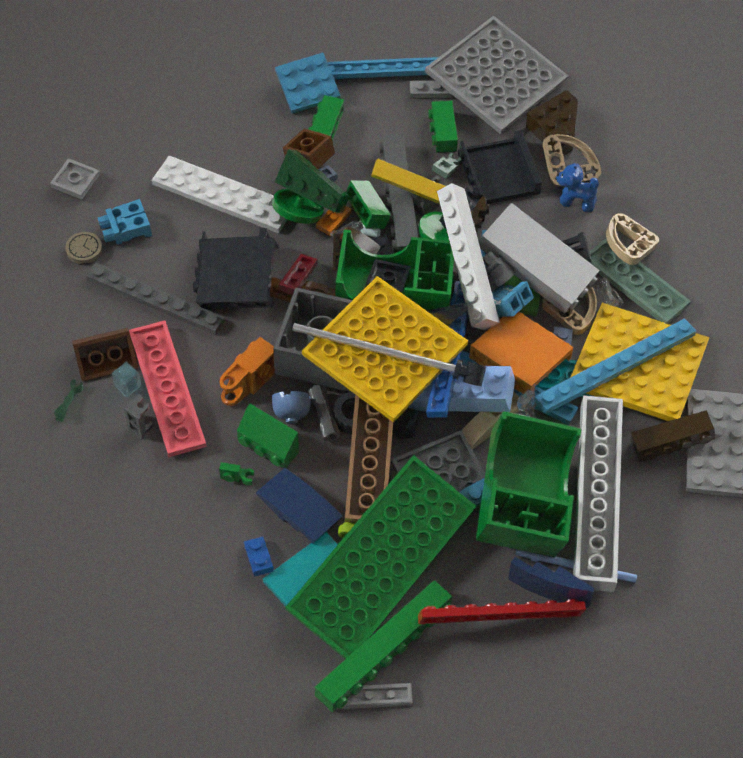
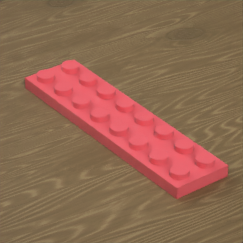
[129,321,207,457]

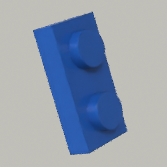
[244,537,274,577]

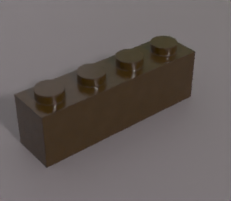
[631,410,715,461]

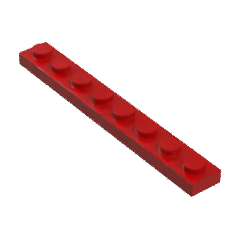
[418,599,586,624]

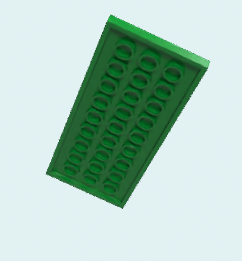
[284,455,476,659]

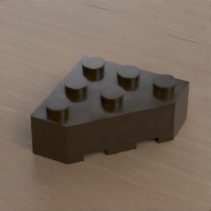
[526,90,578,156]

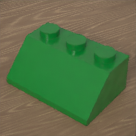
[237,404,299,468]

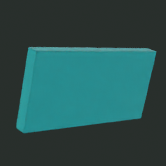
[263,532,338,607]

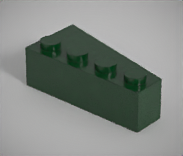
[275,149,350,213]

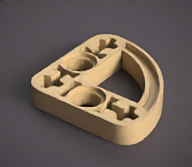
[543,134,601,187]
[606,213,659,265]
[542,285,597,335]

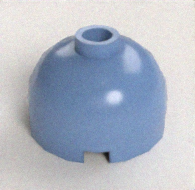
[272,391,310,424]

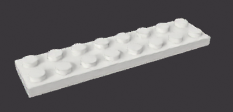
[152,156,288,233]

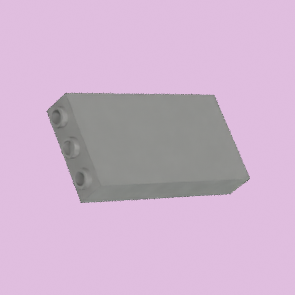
[479,203,599,314]

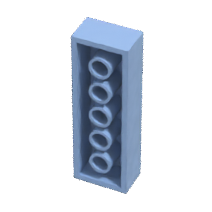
[408,366,515,412]

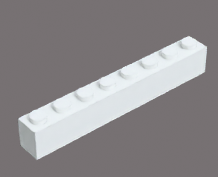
[437,183,500,330]

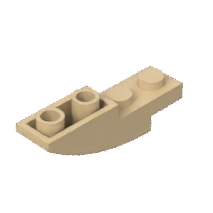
[462,392,526,450]

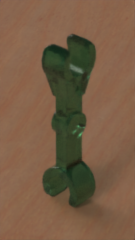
[54,379,84,422]

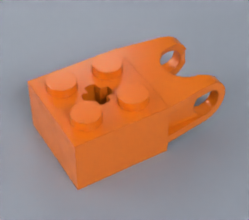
[219,337,275,406]

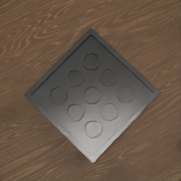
[390,430,485,509]

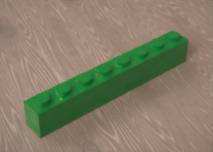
[315,580,452,713]

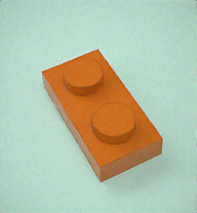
[316,206,351,236]

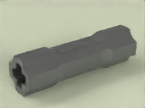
[309,385,340,442]

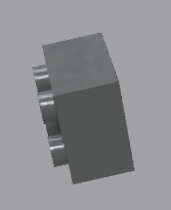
[273,288,352,392]

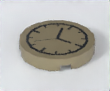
[65,232,102,264]

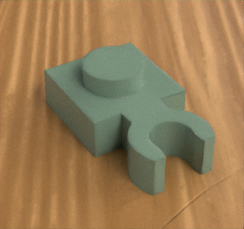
[432,152,461,179]

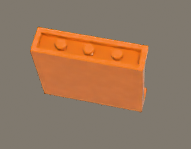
[469,312,574,398]

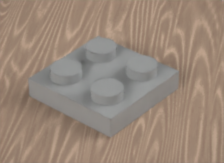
[50,158,100,200]

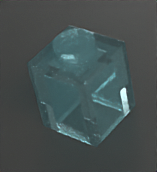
[112,362,141,397]

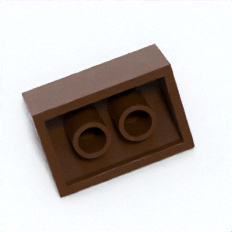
[72,328,138,381]

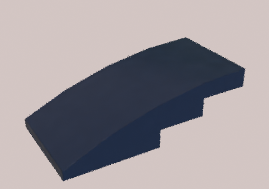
[256,468,343,544]
[508,557,595,608]

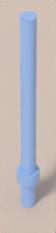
[515,549,637,583]

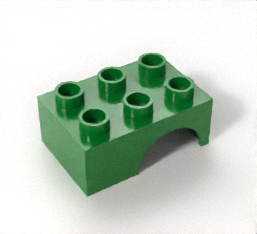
[335,230,454,310]
[476,411,582,558]

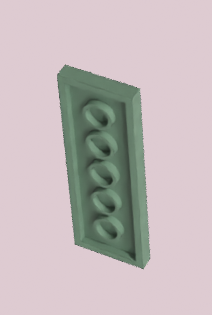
[590,238,691,324]

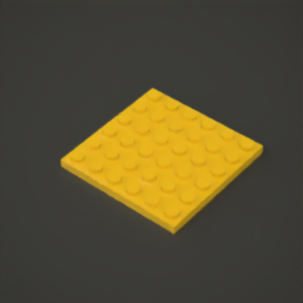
[302,276,468,422]
[570,302,710,421]

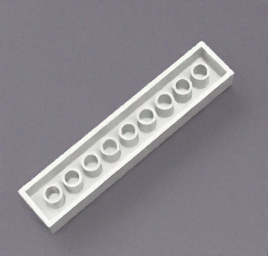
[573,396,623,592]

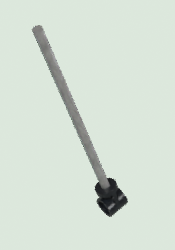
[292,323,487,386]

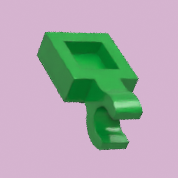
[219,462,255,486]

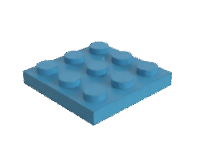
[275,53,341,114]

